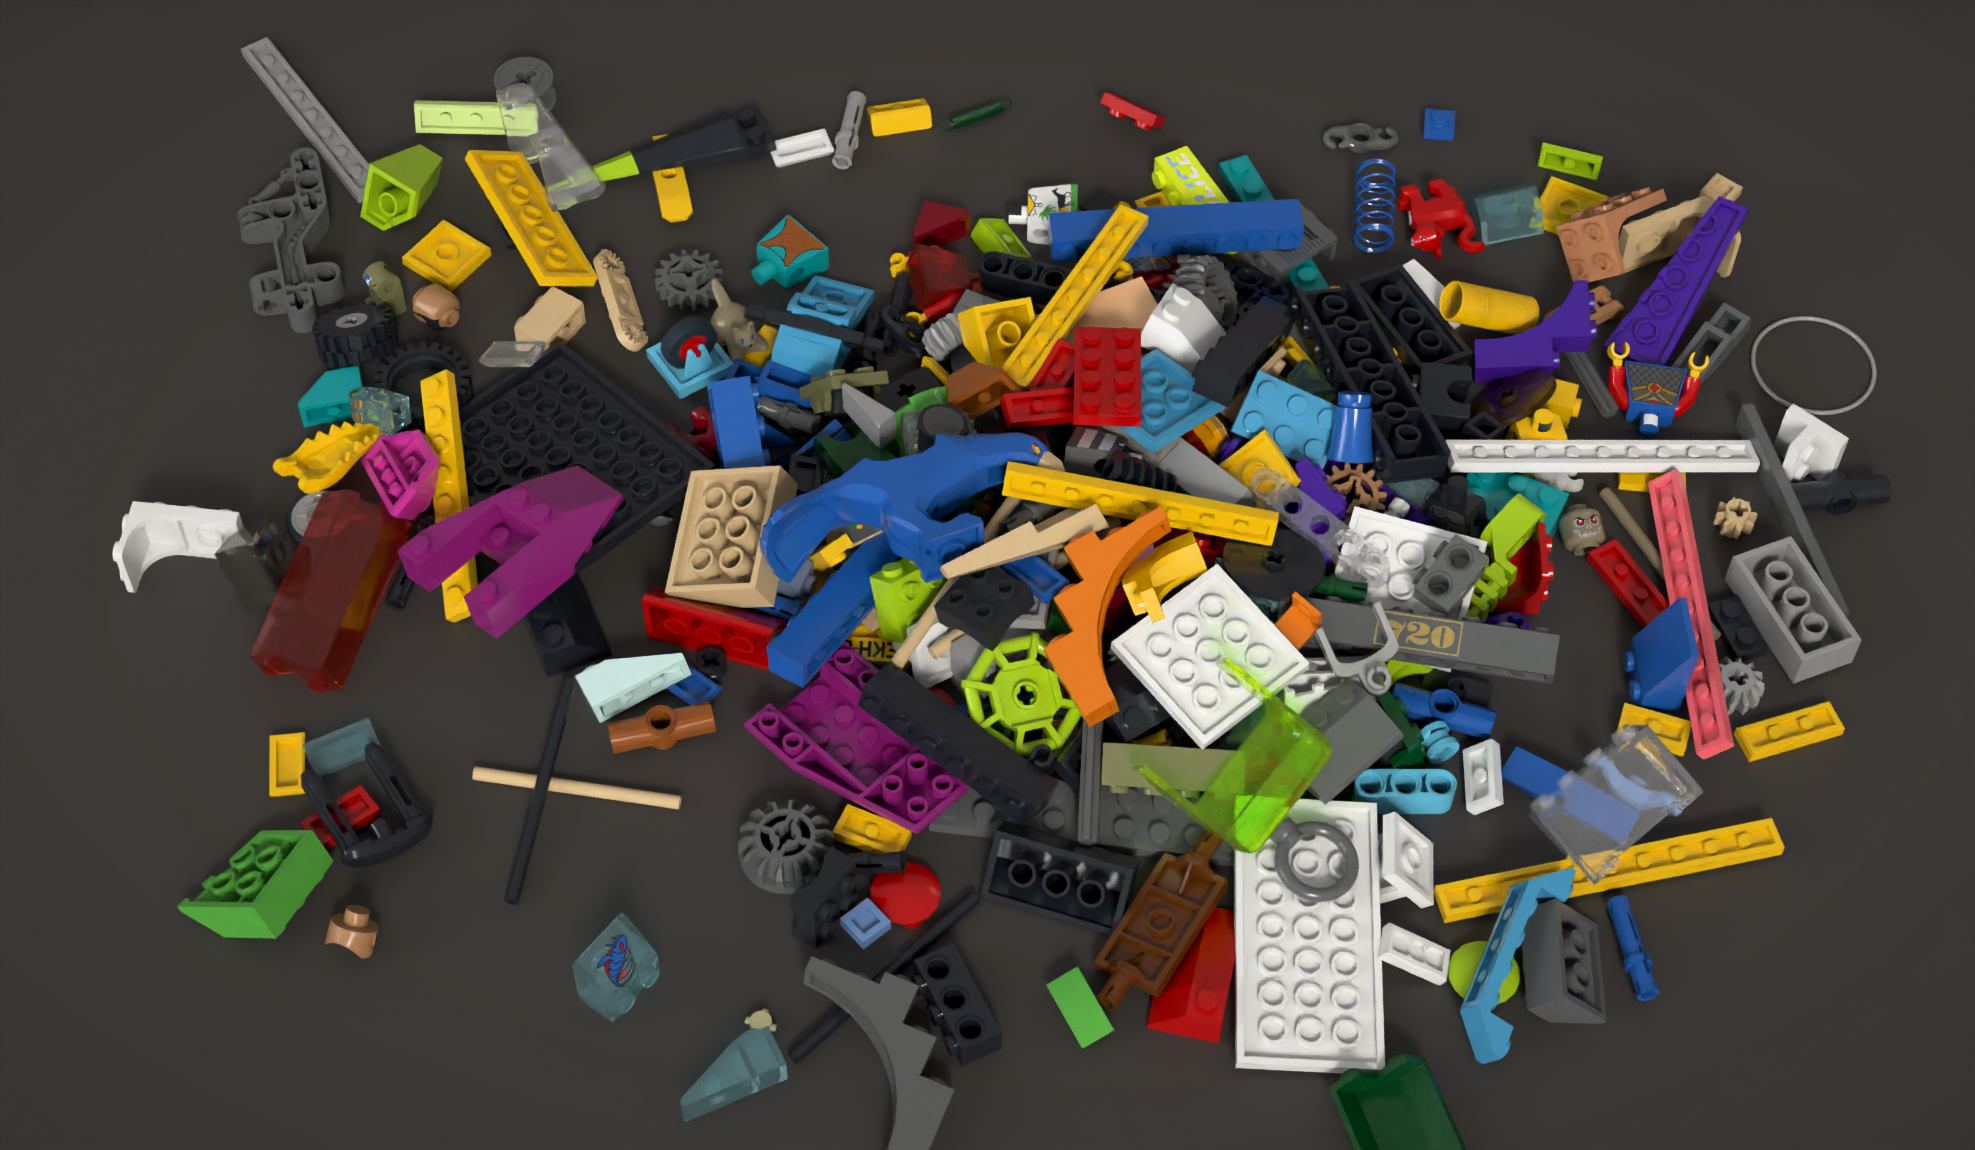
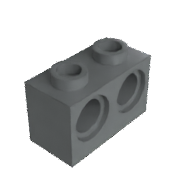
[1412,534,1489,618]

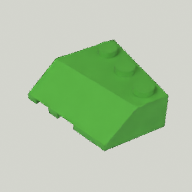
[177,830,333,939]

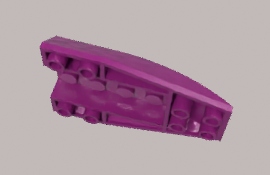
[744,642,968,835]

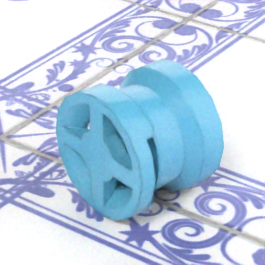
[1420,721,1460,764]

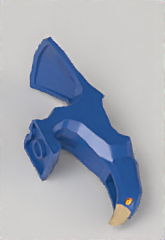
[759,432,1065,584]

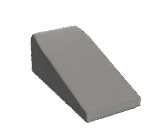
[842,383,897,449]

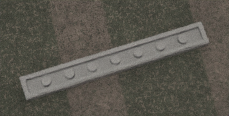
[241,37,369,203]

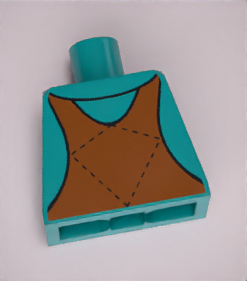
[751,215,829,288]

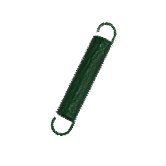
[941,98,1012,132]

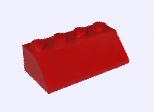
[642,587,787,670]

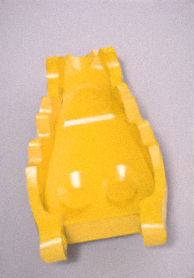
[273,411,395,494]

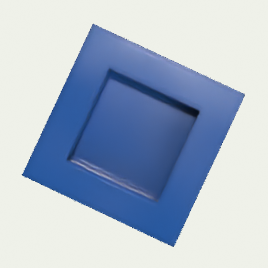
[1423,108,1455,141]

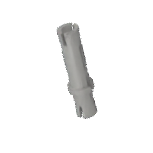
[832,91,866,169]

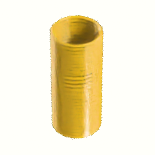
[1439,280,1539,335]

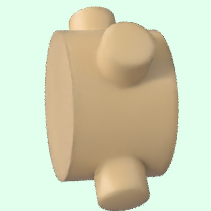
[745,1009,777,1039]

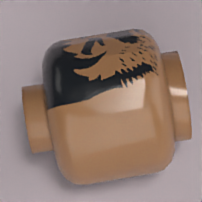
[412,284,460,331]

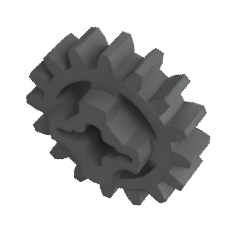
[655,249,723,311]

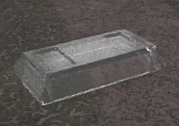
[478,341,546,367]

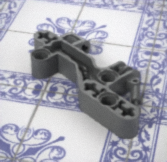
[237,147,345,333]

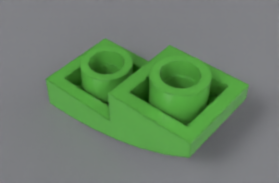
[1046,966,1114,1049]

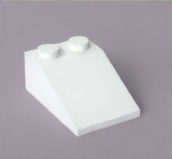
[1141,283,1226,373]

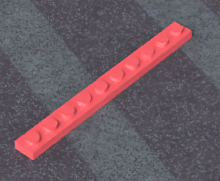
[1648,469,1734,760]

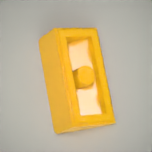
[866,98,932,137]

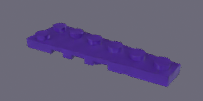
[1604,196,1748,366]

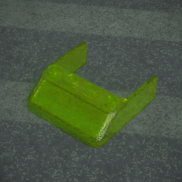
[1132,657,1332,853]

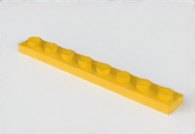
[1002,204,1149,392]
[420,369,478,623]
[1002,461,1279,546]

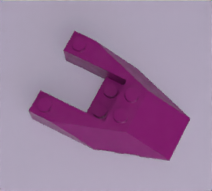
[397,465,624,639]

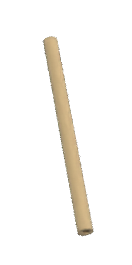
[472,766,682,810]

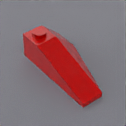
[1147,907,1236,1043]

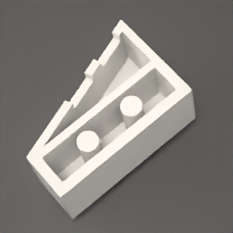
[1271,656,1382,730]

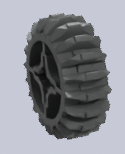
[1173,255,1240,333]

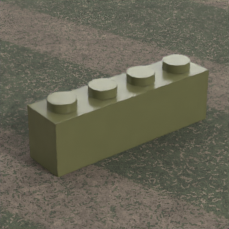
[1101,742,1245,800]

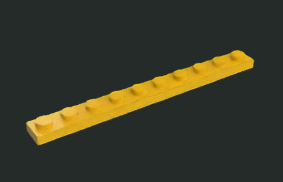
[1434,818,1785,923]

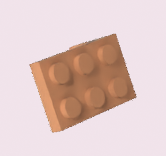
[1556,187,1667,282]

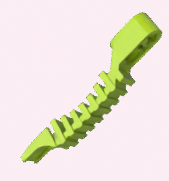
[1381,493,1547,690]

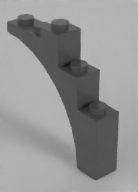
[803,956,955,1150]

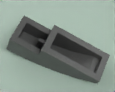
[1671,302,1751,385]

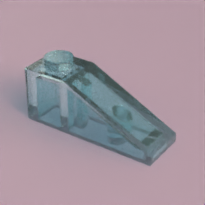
[679,1026,788,1122]

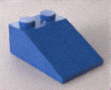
[1623,598,1699,713]

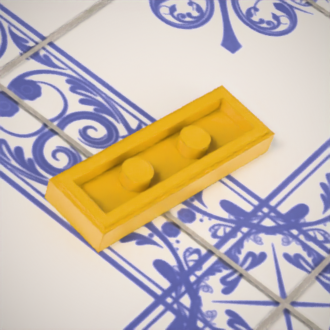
[1734,701,1845,762]

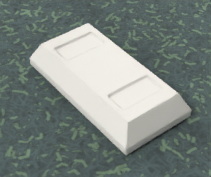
[770,128,834,168]

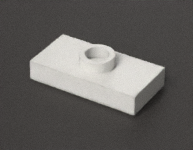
[1378,922,1451,986]

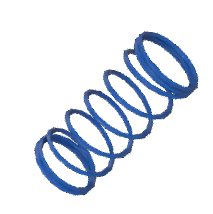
[1353,159,1396,253]

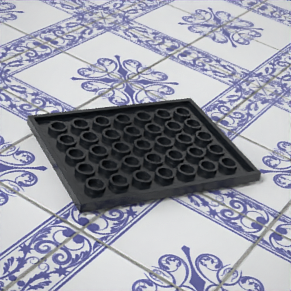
[424,341,716,584]

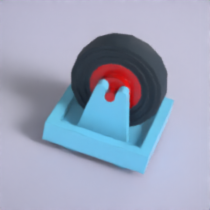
[646,316,733,399]

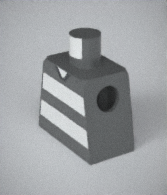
[1063,426,1144,479]

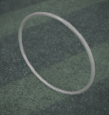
[1750,316,1877,415]

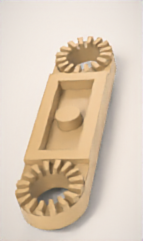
[593,249,648,352]

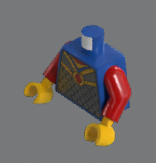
[1607,342,1709,436]

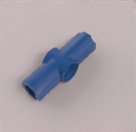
[1392,682,1497,740]

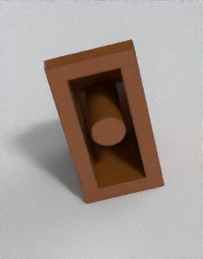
[946,362,1021,423]

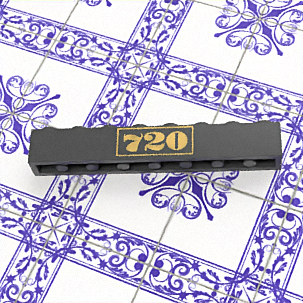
[1277,595,1560,684]

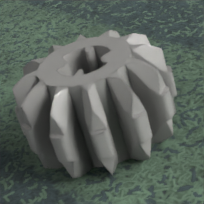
[922,311,964,362]
[1719,657,1765,715]

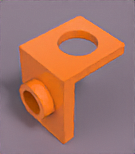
[1274,592,1322,651]

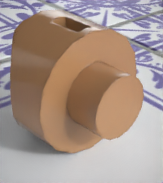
[324,905,379,959]

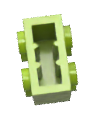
[869,558,947,644]

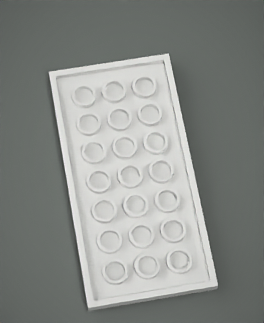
[1234,795,1385,1073]

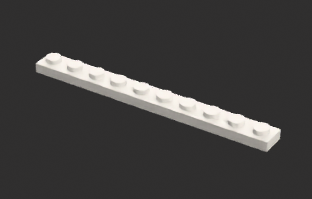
[1445,440,1760,472]

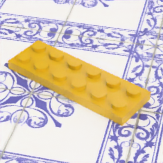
[465,150,598,287]

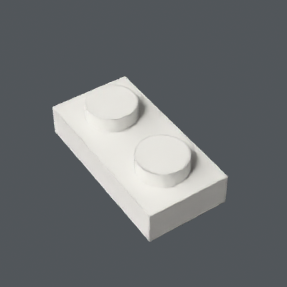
[1463,738,1504,815]

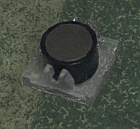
[900,404,977,456]

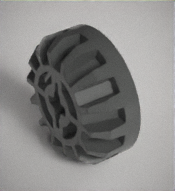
[738,798,834,894]

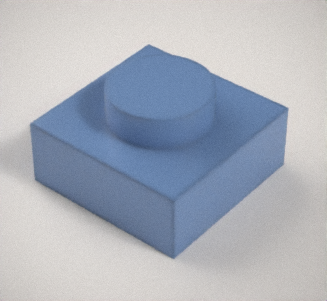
[840,898,891,949]

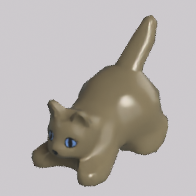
[710,278,769,362]

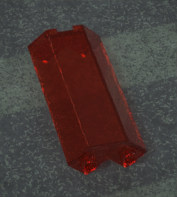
[249,489,413,693]

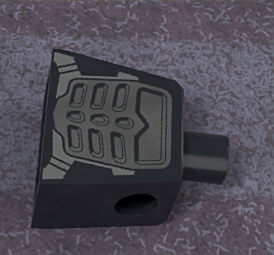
[1423,476,1487,539]

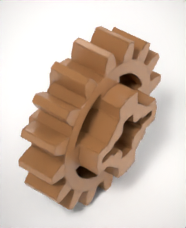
[1325,462,1387,535]

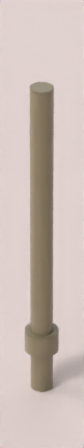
[1599,487,1721,641]

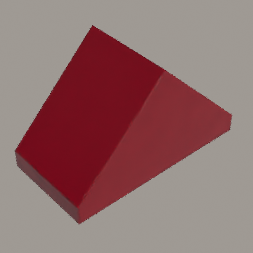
[913,201,970,251]

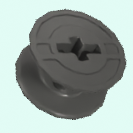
[494,56,557,119]

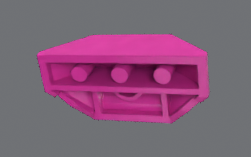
[360,429,440,520]

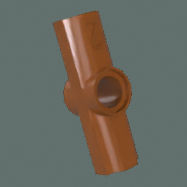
[607,701,716,754]

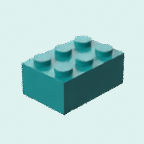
[1466,472,1569,542]

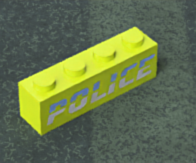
[1152,146,1237,256]

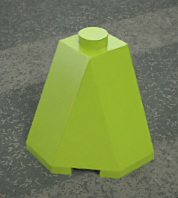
[360,144,443,231]

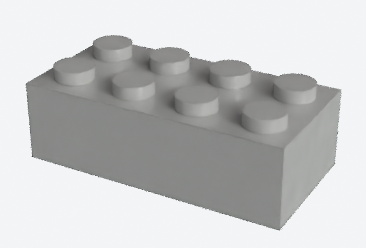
[1725,536,1862,684]

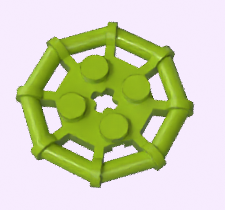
[960,632,1081,757]

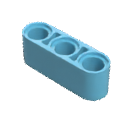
[1351,769,1457,814]

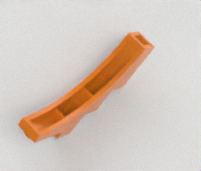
[1043,506,1172,728]

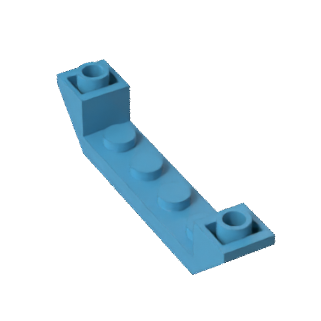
[1460,867,1576,1064]

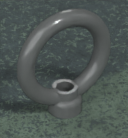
[1270,817,1359,902]

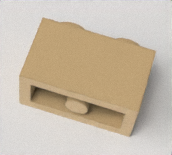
[514,286,586,357]

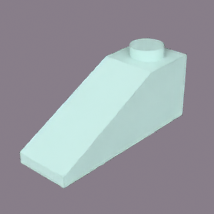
[575,653,692,723]

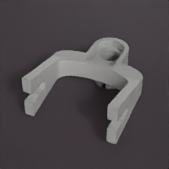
[1314,601,1399,696]

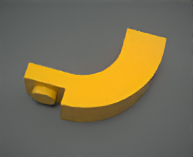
[1122,531,1208,623]

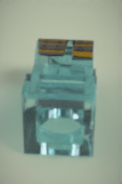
[349,387,412,436]

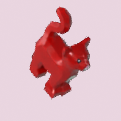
[1397,178,1485,260]

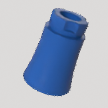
[1327,391,1374,463]

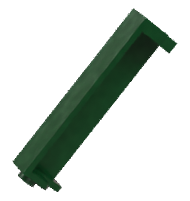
[1328,1053,1466,1150]

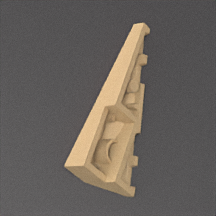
[940,504,1110,579]

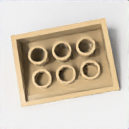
[665,466,798,608]

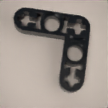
[1210,253,1289,321]

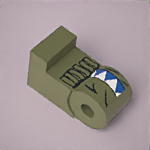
[363,261,407,318]

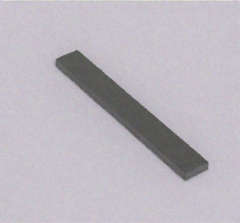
[1735,403,1849,617]

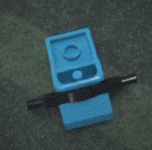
[744,275,886,377]

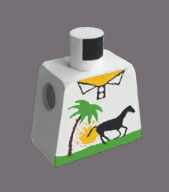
[1009,184,1078,245]

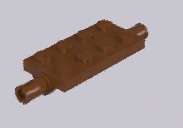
[1094,829,1228,1010]

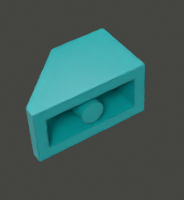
[298,366,368,428]

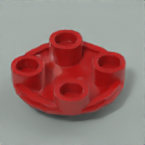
[870,862,941,929]

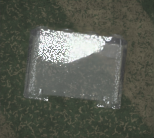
[495,83,606,212]
[1528,724,1704,885]

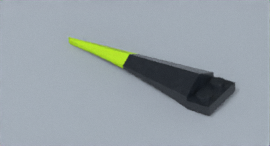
[543,105,777,195]

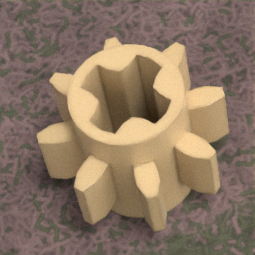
[1713,497,1758,540]

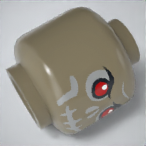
[1558,504,1606,556]

